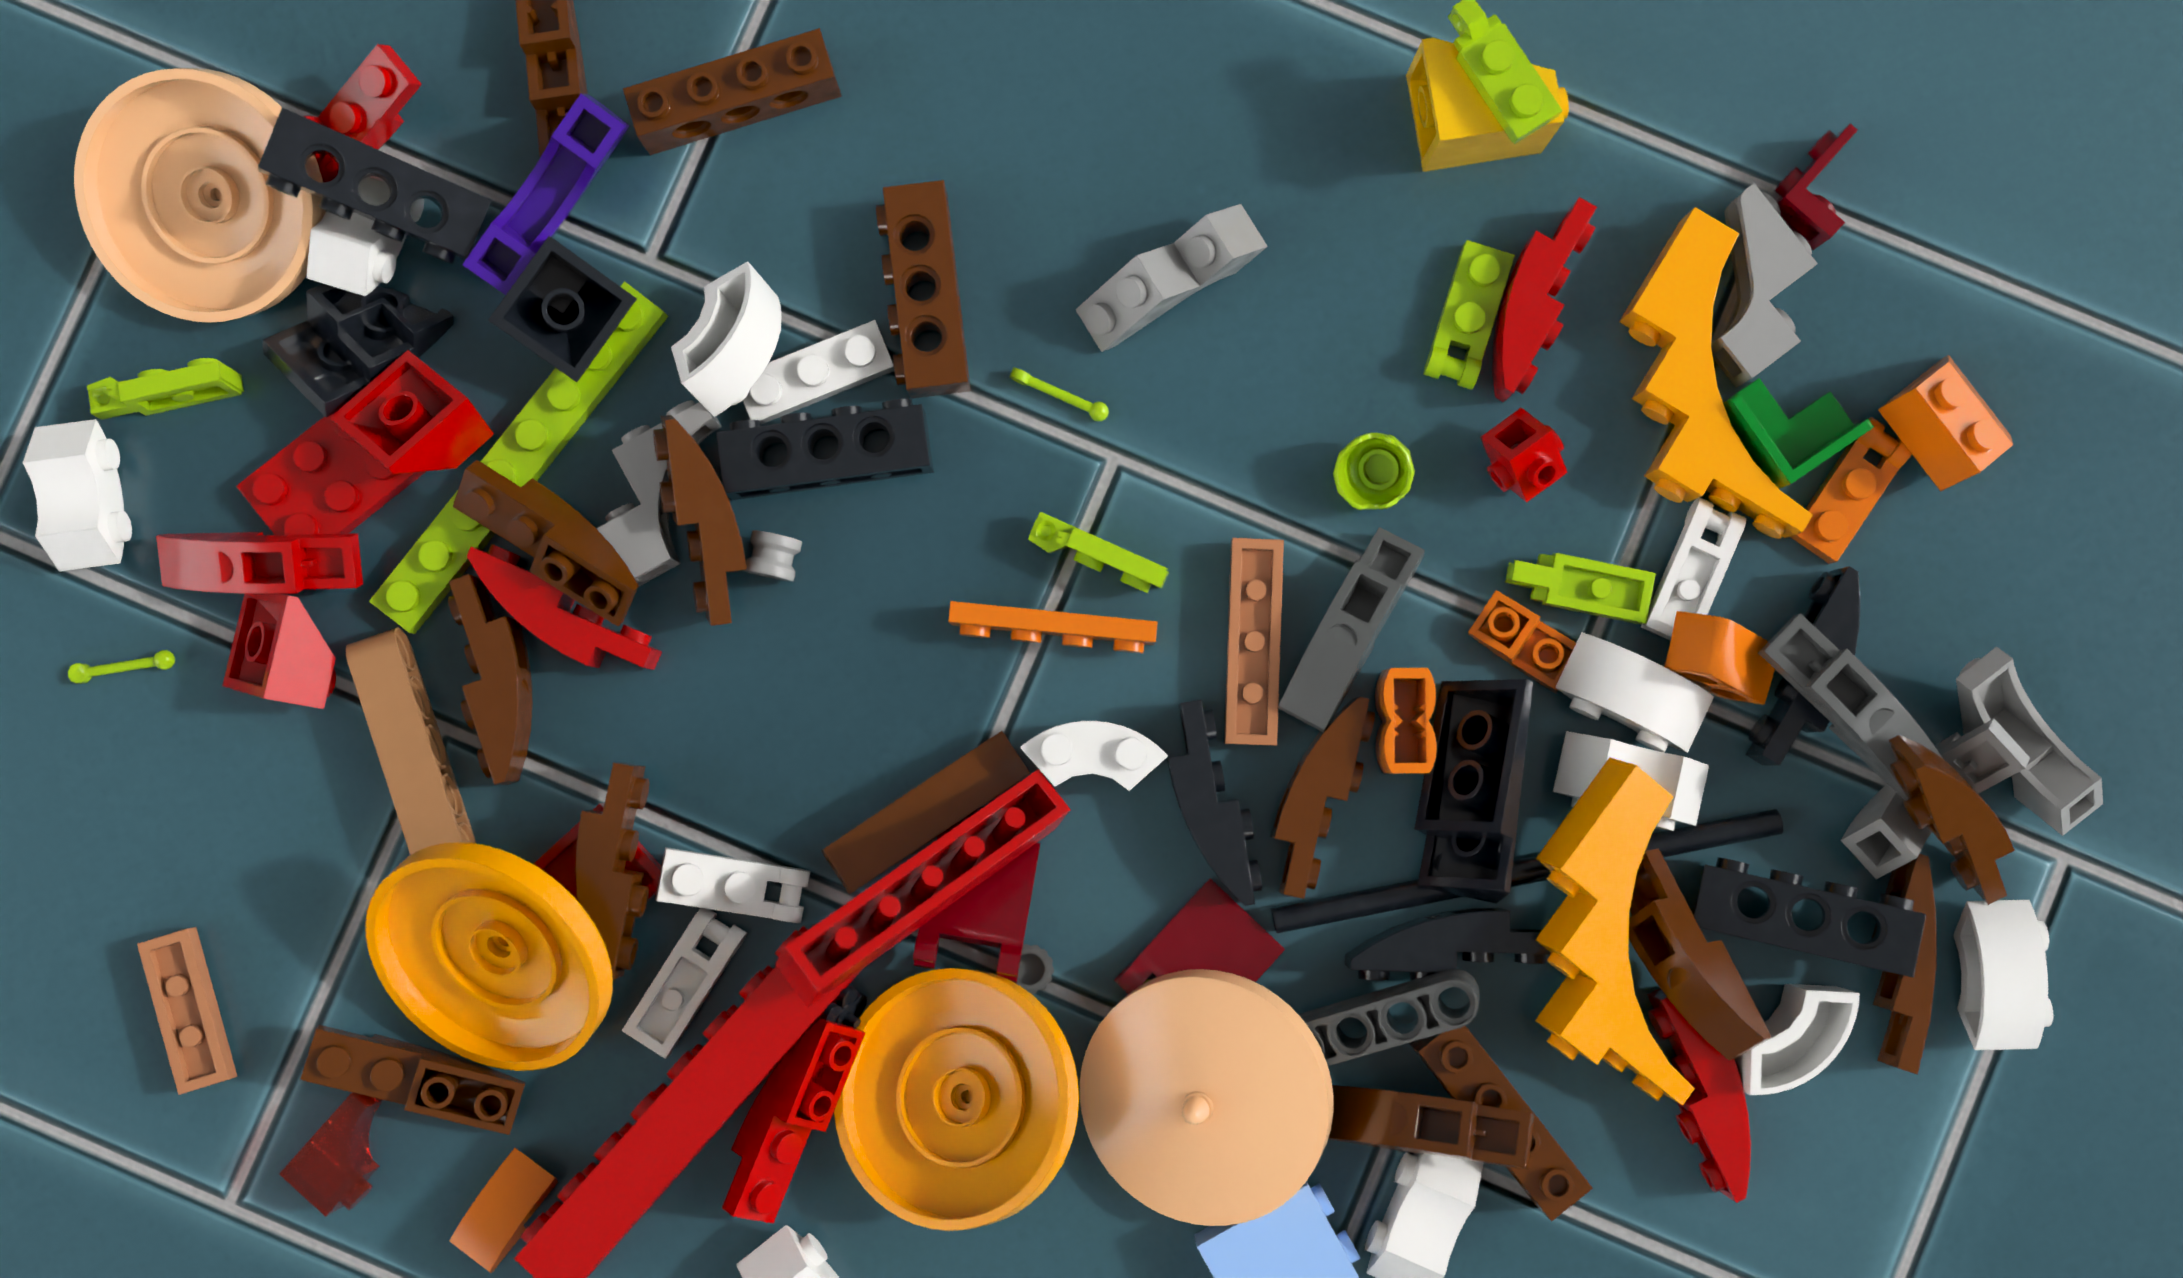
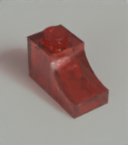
[279,1093,384,1217]

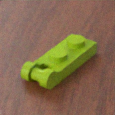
[1423,240,1515,390]

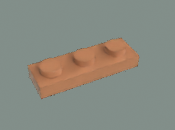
[137,927,238,1095]

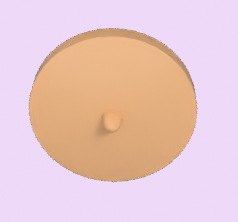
[74,68,326,323]
[1080,969,1333,1226]

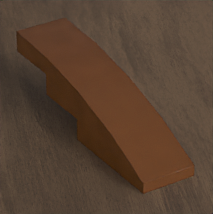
[516,0,588,157]
[821,731,1030,895]
[1871,854,1937,1075]

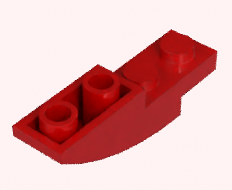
[304,44,422,183]
[1492,197,1597,402]
[156,532,363,594]
[467,544,662,670]
[1647,988,1751,1203]
[722,1019,865,1224]

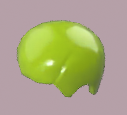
[1333,432,1415,510]

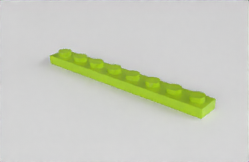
[369,281,669,634]

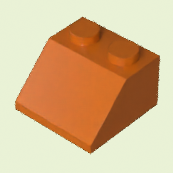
[1878,355,2013,491]

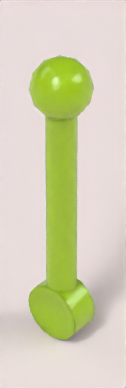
[1009,367,1109,421]
[68,650,175,684]

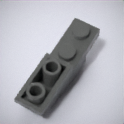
[1278,527,1425,732]
[1758,613,1943,801]

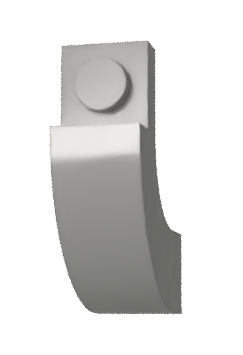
[1841,718,2030,879]

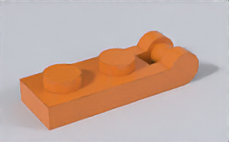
[1790,417,1912,564]

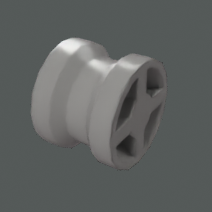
[743,530,802,582]

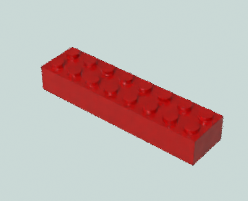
[514,926,864,1278]

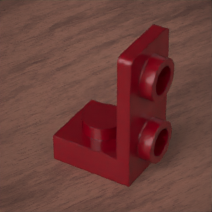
[1774,123,1858,250]

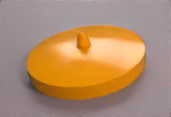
[365,842,613,1071]
[834,968,1079,1231]

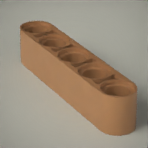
[345,627,477,855]

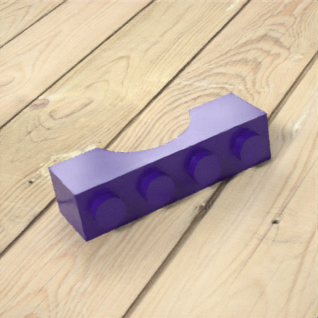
[462,93,631,295]

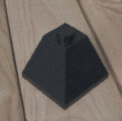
[488,236,637,383]

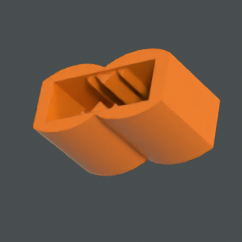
[1375,668,1437,773]

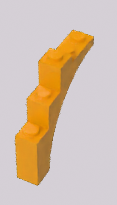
[1619,207,1813,539]
[1535,757,1695,1106]

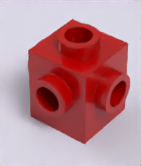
[1480,407,1568,502]

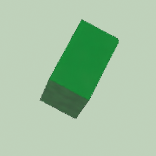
[1723,378,1874,489]

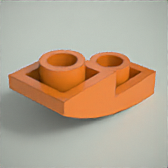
[1468,590,1576,694]
[449,1148,558,1273]

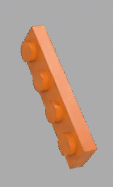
[948,601,1158,653]

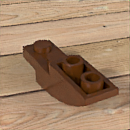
[653,415,747,626]
[453,460,639,627]
[448,574,533,785]
[1270,697,1375,899]
[1889,735,2015,905]
[576,762,649,980]
[1629,848,1772,1060]
[300,1025,526,1135]
[1328,1085,1534,1170]

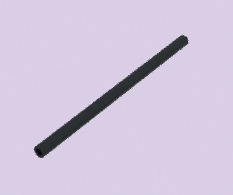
[1271,809,1783,934]

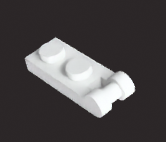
[1641,497,1747,641]
[655,847,811,923]
[622,908,747,1059]

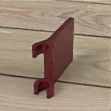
[913,828,1041,983]
[1114,878,1285,994]

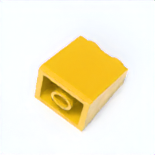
[1406,38,1569,172]

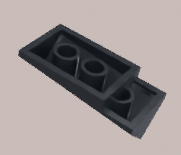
[1414,679,1533,904]

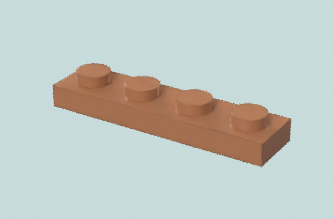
[1224,538,1284,746]

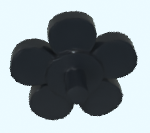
[821,986,867,1028]

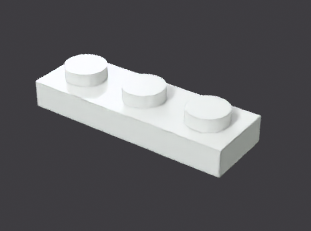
[743,320,895,425]

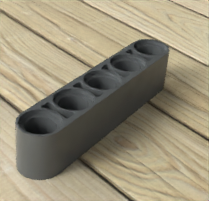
[1298,969,1480,1066]

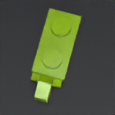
[1448,0,1563,144]
[87,358,244,420]
[1028,512,1169,593]
[1505,553,1656,625]

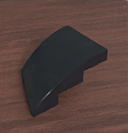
[263,284,453,417]

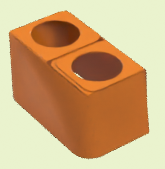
[1664,611,1775,705]

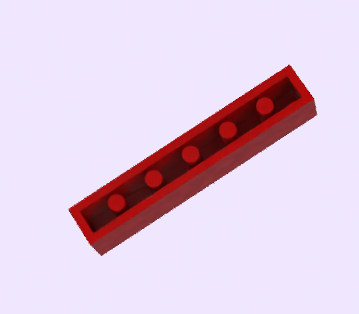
[775,769,1071,1008]

